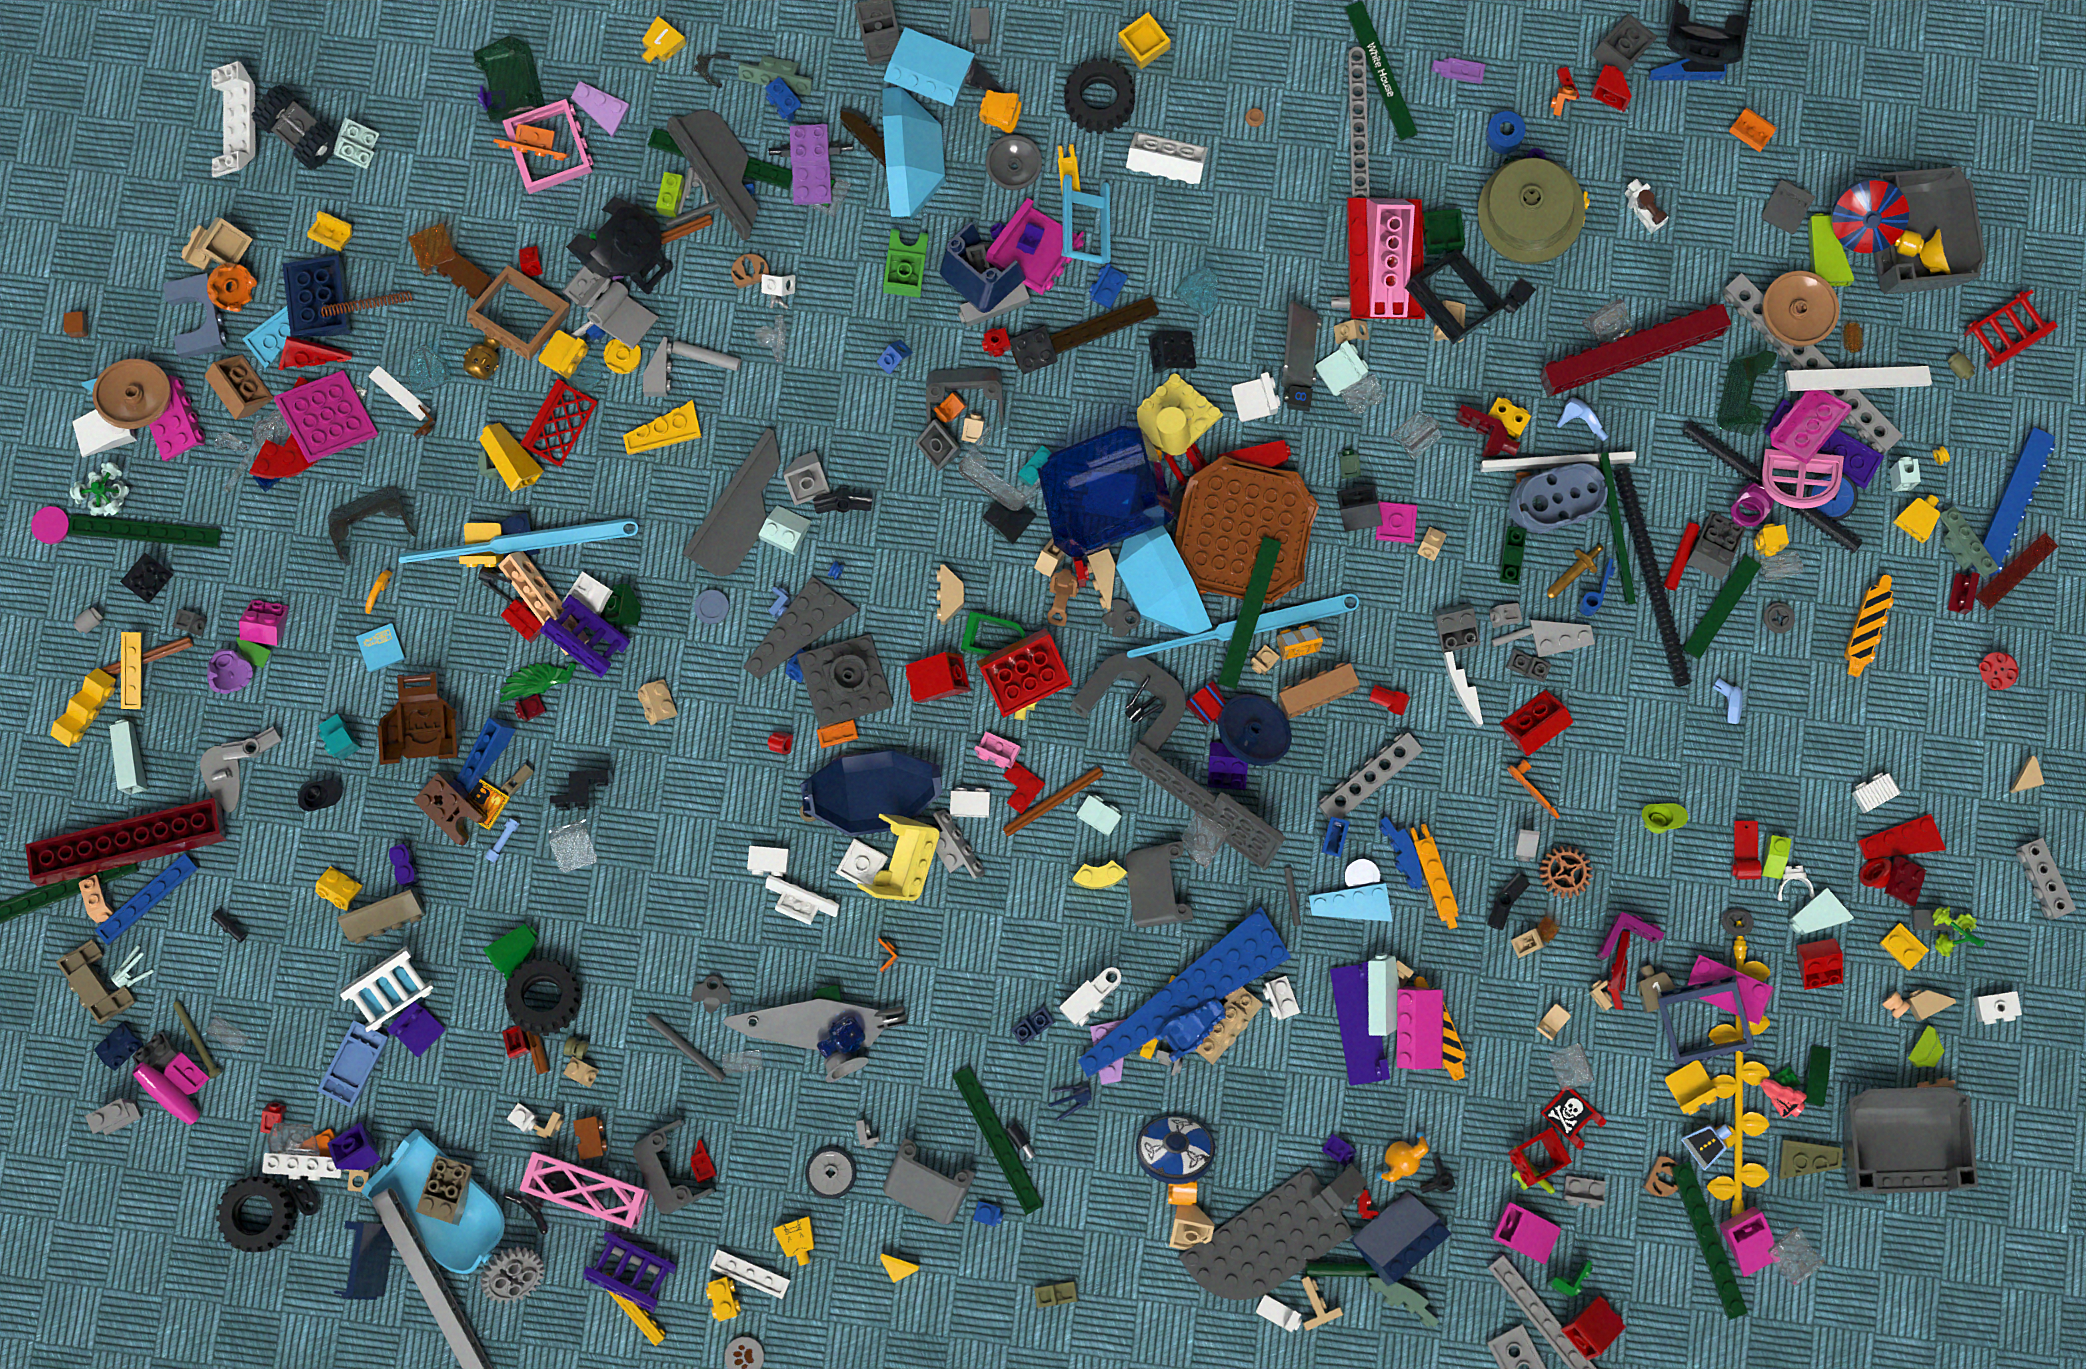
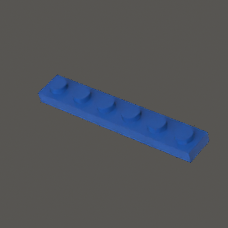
[95,853,199,945]

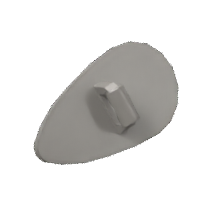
[200,746,240,812]

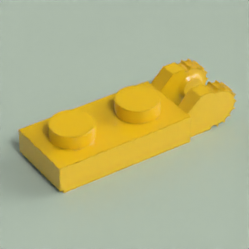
[1058,144,1081,192]

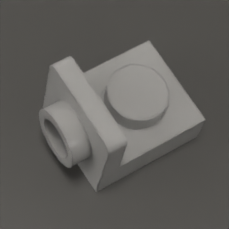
[1489,603,1523,628]
[1156,1050,1183,1076]
[856,1120,880,1148]

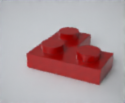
[1003,761,1045,815]

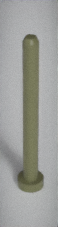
[173,1001,222,1079]

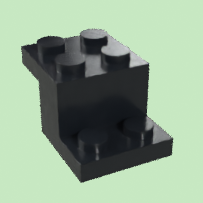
[550,770,614,811]

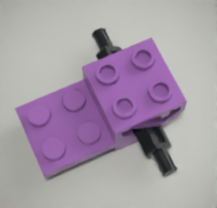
[768,124,853,205]

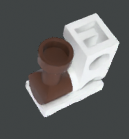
[1625,179,1669,234]

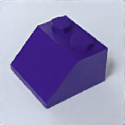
[327,1122,381,1170]

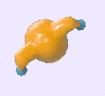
[1376,1131,1429,1182]

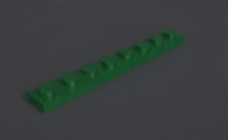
[1670,1161,1748,1320]

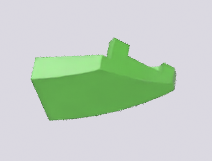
[236,637,271,668]

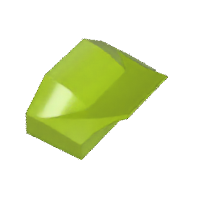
[1908,1025,1945,1068]

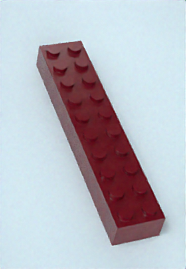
[1540,303,1732,398]
[25,798,227,887]

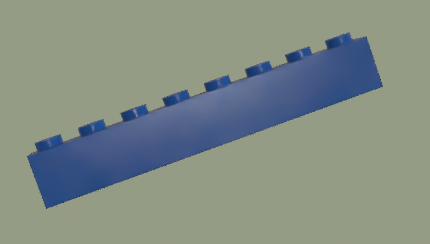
[1970,427,2056,577]

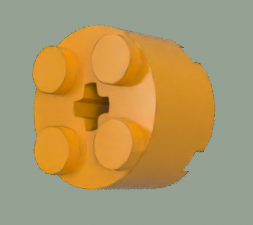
[1168,1180,1197,1206]

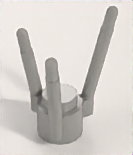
[678,168,709,214]

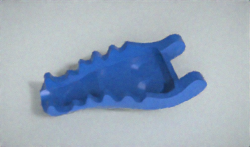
[1154,999,1226,1062]

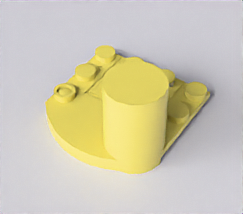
[1137,374,1223,456]

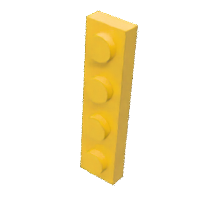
[121,632,142,709]

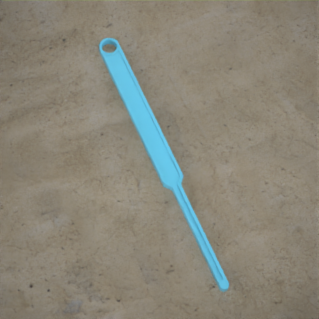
[399,518,638,563]
[1127,594,1359,658]

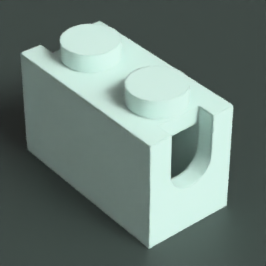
[1889,457,1921,492]

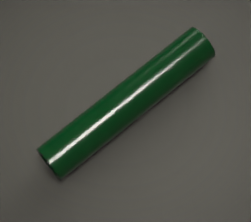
[1305,1262,1378,1278]

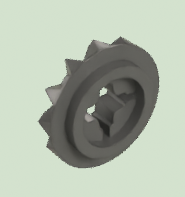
[1764,603,1795,634]
[1722,909,1754,938]

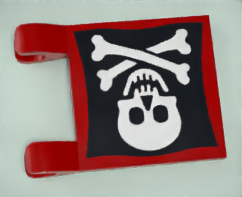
[1540,1085,1607,1150]

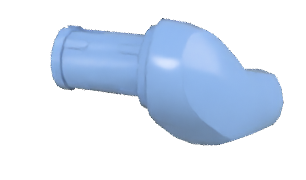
[1713,678,1743,724]

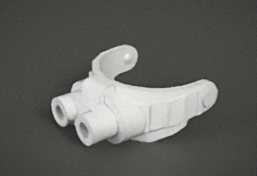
[1777,866,1815,901]

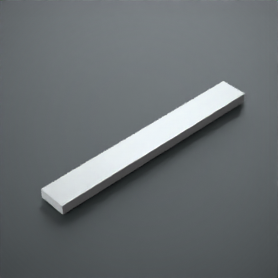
[1785,366,1932,391]
[1480,451,1636,472]

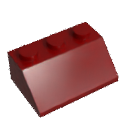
[1499,690,1574,757]

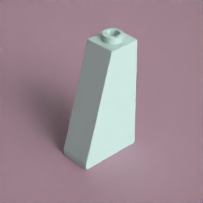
[109,720,148,795]
[1368,953,1400,1036]

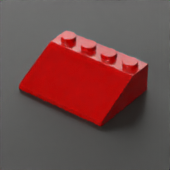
[976,628,1073,718]

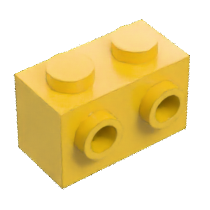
[1488,397,1531,440]
[1753,524,1789,557]
[706,1277,741,1322]

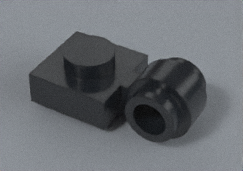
[1503,278,1536,315]

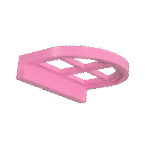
[1762,449,1844,508]

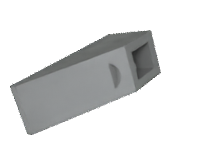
[643,337,672,397]

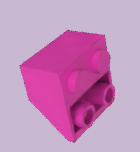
[239,600,289,646]

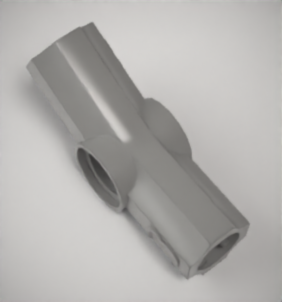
[221,727,282,761]

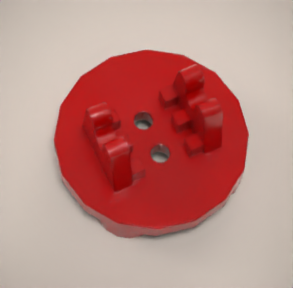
[1979,651,2019,690]

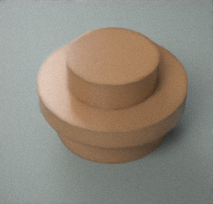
[1246,108,1264,127]

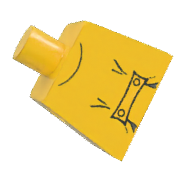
[773,1216,815,1266]

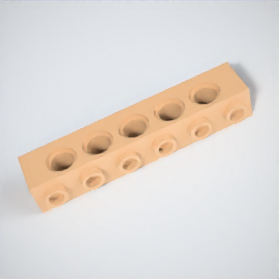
[498,551,590,655]

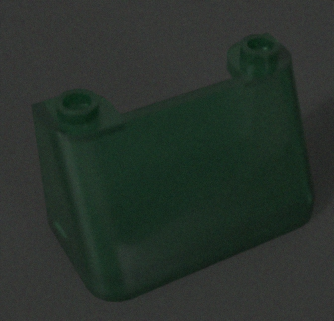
[473,35,545,123]
[1716,350,1777,437]

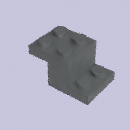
[854,0,900,66]

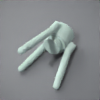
[111,945,154,988]

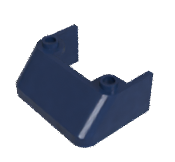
[940,222,1026,313]

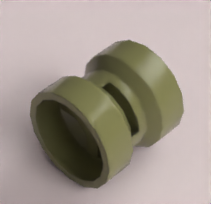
[563,1035,589,1060]

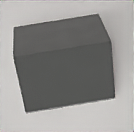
[915,419,961,471]

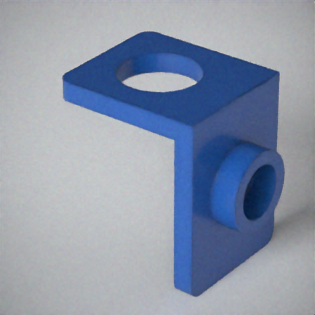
[877,340,913,374]

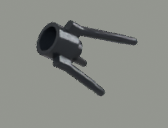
[478,566,514,603]
[1125,676,1163,723]

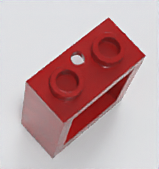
[1508,1127,1572,1187]

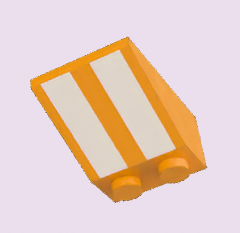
[1277,625,1323,661]

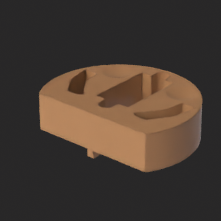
[731,254,770,289]
[1643,1156,1678,1197]

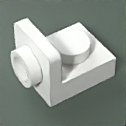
[507,1103,538,1133]

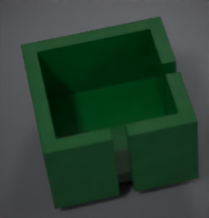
[1422,209,1466,256]

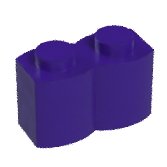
[389,844,419,887]

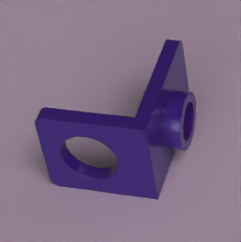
[478,85,506,111]

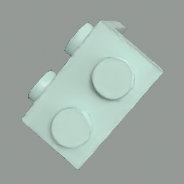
[1315,341,1368,396]

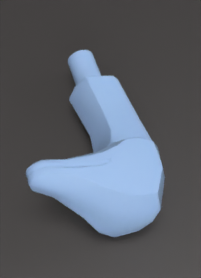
[1556,397,1608,441]

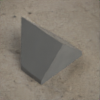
[965,243,995,274]

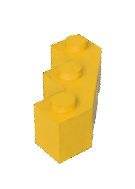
[50,667,116,747]

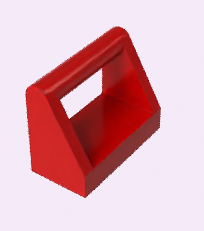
[1164,442,1208,486]

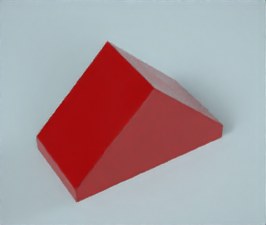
[502,1026,530,1060]

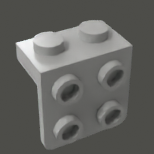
[562,265,611,308]

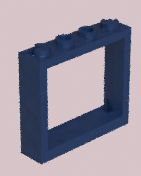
[1658,975,1754,1065]

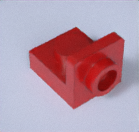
[260,1102,287,1135]
[1357,1190,1379,1219]

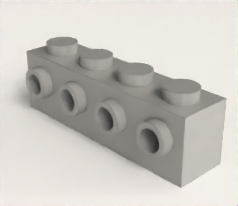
[2016,838,2076,921]

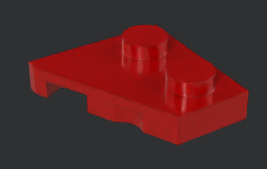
[1072,551,1089,588]

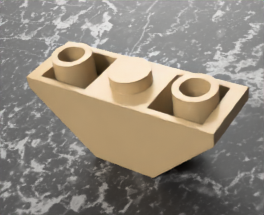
[937,565,964,625]

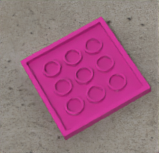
[274,370,378,463]

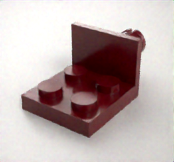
[1455,404,1521,457]

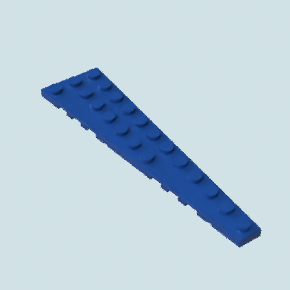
[1078,907,1291,1078]

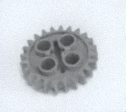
[479,1246,545,1304]

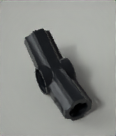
[813,488,873,514]
[1487,873,1531,931]

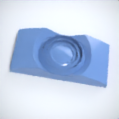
[317,1020,389,1108]

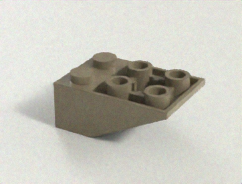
[415,1155,472,1226]

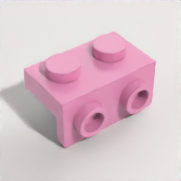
[974,732,1021,769]

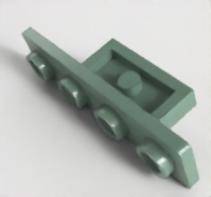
[738,55,812,95]
[1940,507,1999,577]

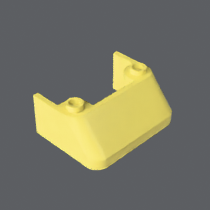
[857,814,939,901]

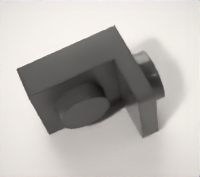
[172,609,207,636]

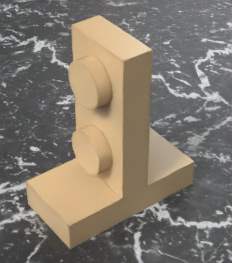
[1301,1276,1343,1331]

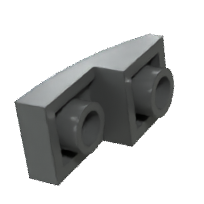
[1506,649,1551,682]

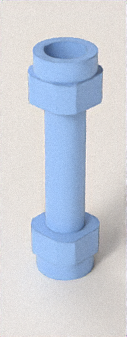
[485,818,520,863]

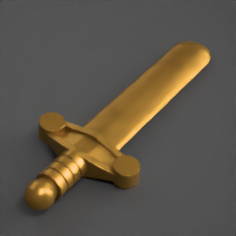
[1547,544,1603,598]

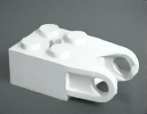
[1059,967,1121,1027]

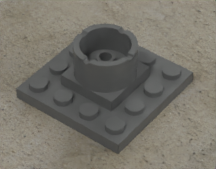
[796,634,893,728]

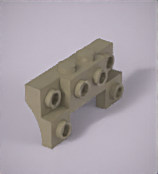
[56,940,137,1025]

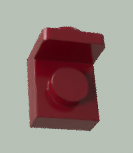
[514,694,546,722]

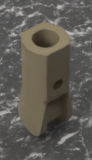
[501,764,534,797]

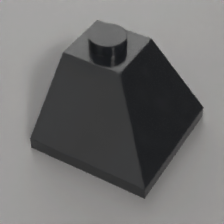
[982,492,1037,545]

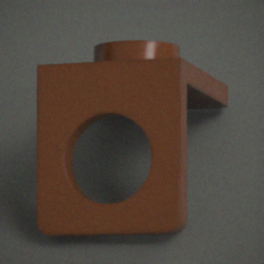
[413,404,436,440]

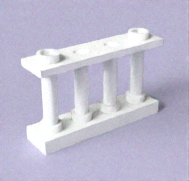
[340,946,433,1032]

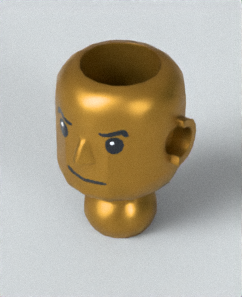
[463,335,501,380]

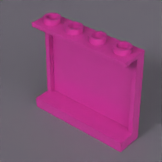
[985,198,1085,295]

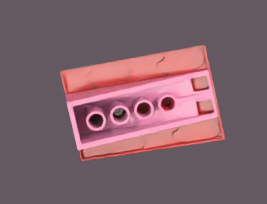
[1347,197,1425,319]

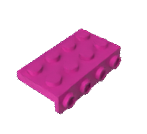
[149,375,206,462]
[1770,390,1852,464]

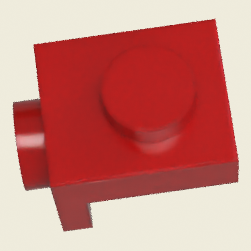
[519,246,543,277]

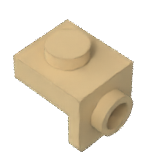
[1417,527,1447,561]
[563,1057,599,1087]
[533,1111,564,1138]

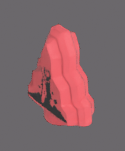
[1760,1078,1807,1118]

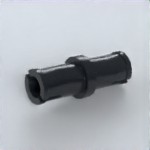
[211,909,248,943]

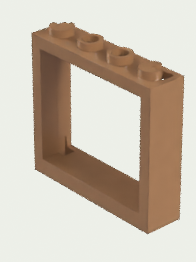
[467,265,570,361]

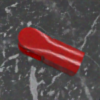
[1556,67,1579,102]

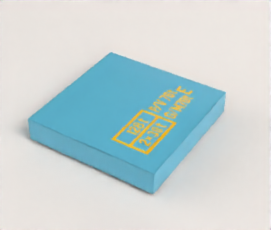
[356,623,406,673]

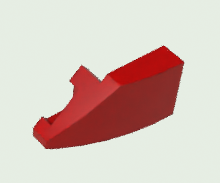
[690,1140,717,1184]

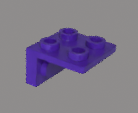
[386,1001,445,1057]

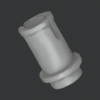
[1331,296,1350,310]

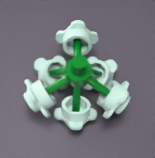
[70,462,129,516]

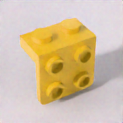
[538,330,589,379]
[459,523,504,567]
[1665,1060,1719,1115]

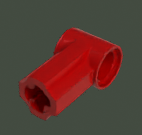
[1369,685,1410,716]

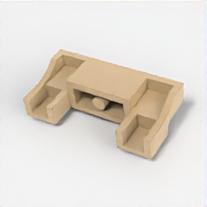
[1195,987,1263,1065]

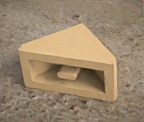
[2009,756,2045,793]
[1510,928,1546,958]

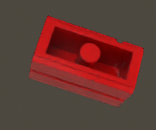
[500,599,543,643]

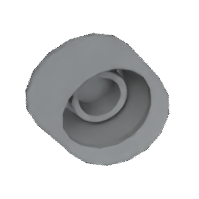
[824,1051,869,1083]

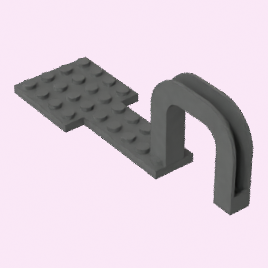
[1070,653,1286,871]

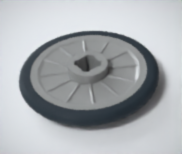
[805,1147,857,1199]

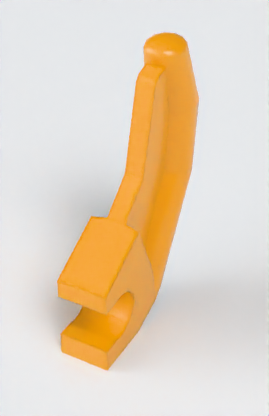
[365,570,392,614]

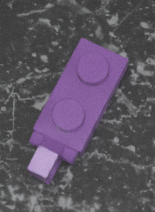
[1431,58,1485,84]

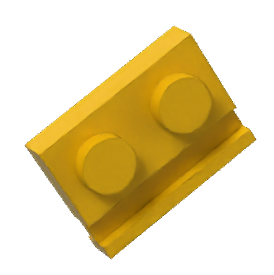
[1879,923,1929,971]

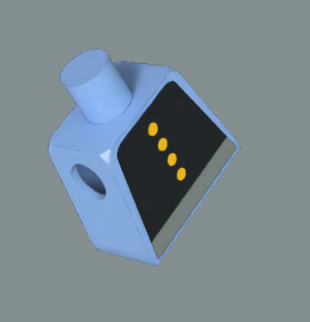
[1681,1123,1732,1170]

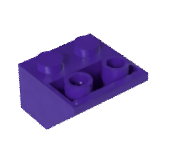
[1207,742,1248,790]

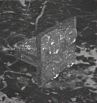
[1549,1043,1595,1091]

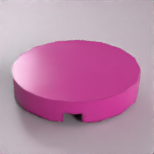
[31,506,70,545]

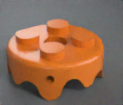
[207,263,257,312]

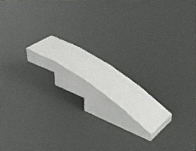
[1443,651,1483,727]

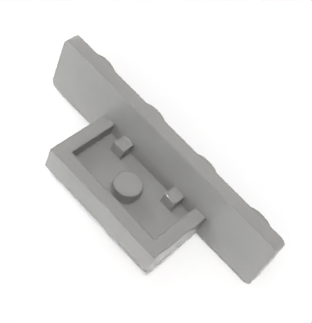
[933,809,985,879]

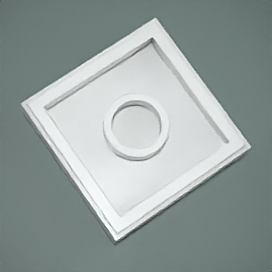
[835,839,888,884]

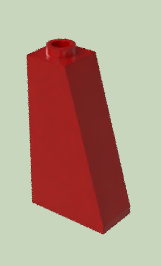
[1217,440,1291,469]

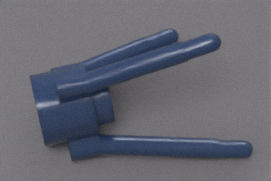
[1048,1084,1092,1121]

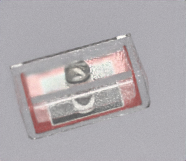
[1759,550,1803,582]

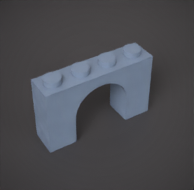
[163,273,227,359]

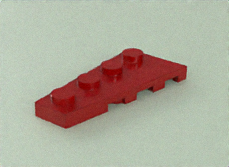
[1857,814,1946,860]

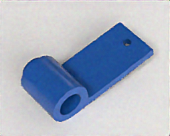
[1579,558,1615,616]

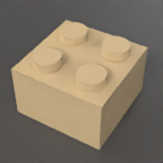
[195,217,253,265]

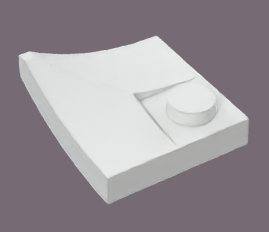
[562,572,613,617]

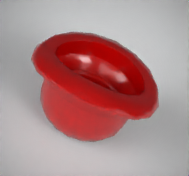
[1859,858,1892,889]

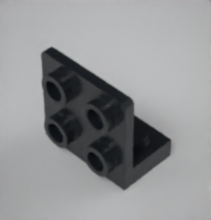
[1009,326,1058,375]
[1148,330,1197,374]

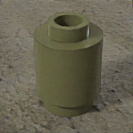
[1947,352,1976,380]

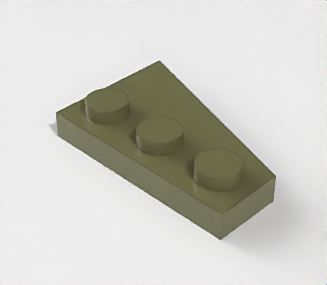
[1778,1140,1843,1180]

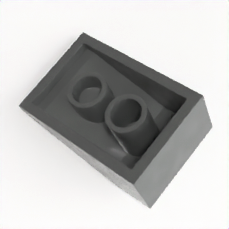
[1592,14,1657,75]

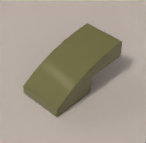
[1034,1281,1079,1308]

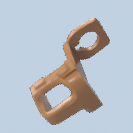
[1048,569,1079,626]

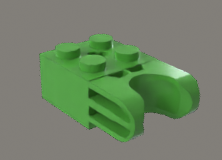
[883,228,928,298]

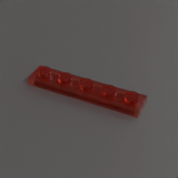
[1975,533,2059,611]

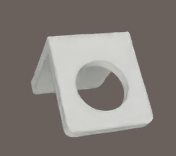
[762,274,795,296]

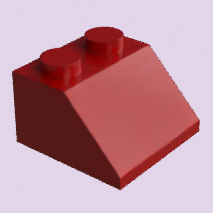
[1591,65,1632,112]

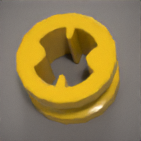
[1932,446,1950,466]

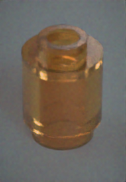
[1843,323,1864,353]

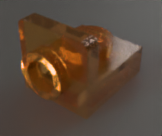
[1537,917,1562,944]

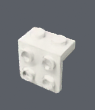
[1231,372,1280,422]

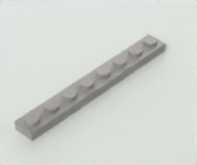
[1487,1255,1596,1369]

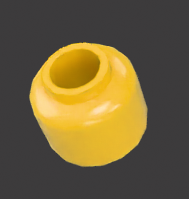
[1894,230,1924,257]

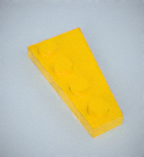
[623,400,702,455]

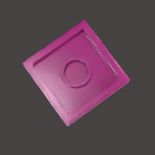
[1375,501,1418,544]

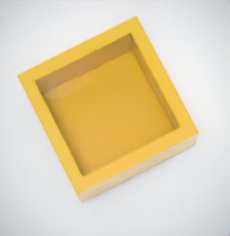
[1118,12,1171,70]

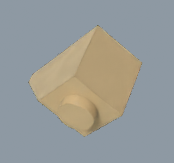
[1034,534,1072,577]
[1906,989,1956,1021]

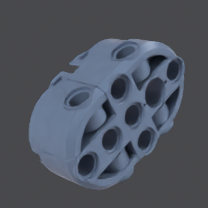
[1509,463,1608,534]

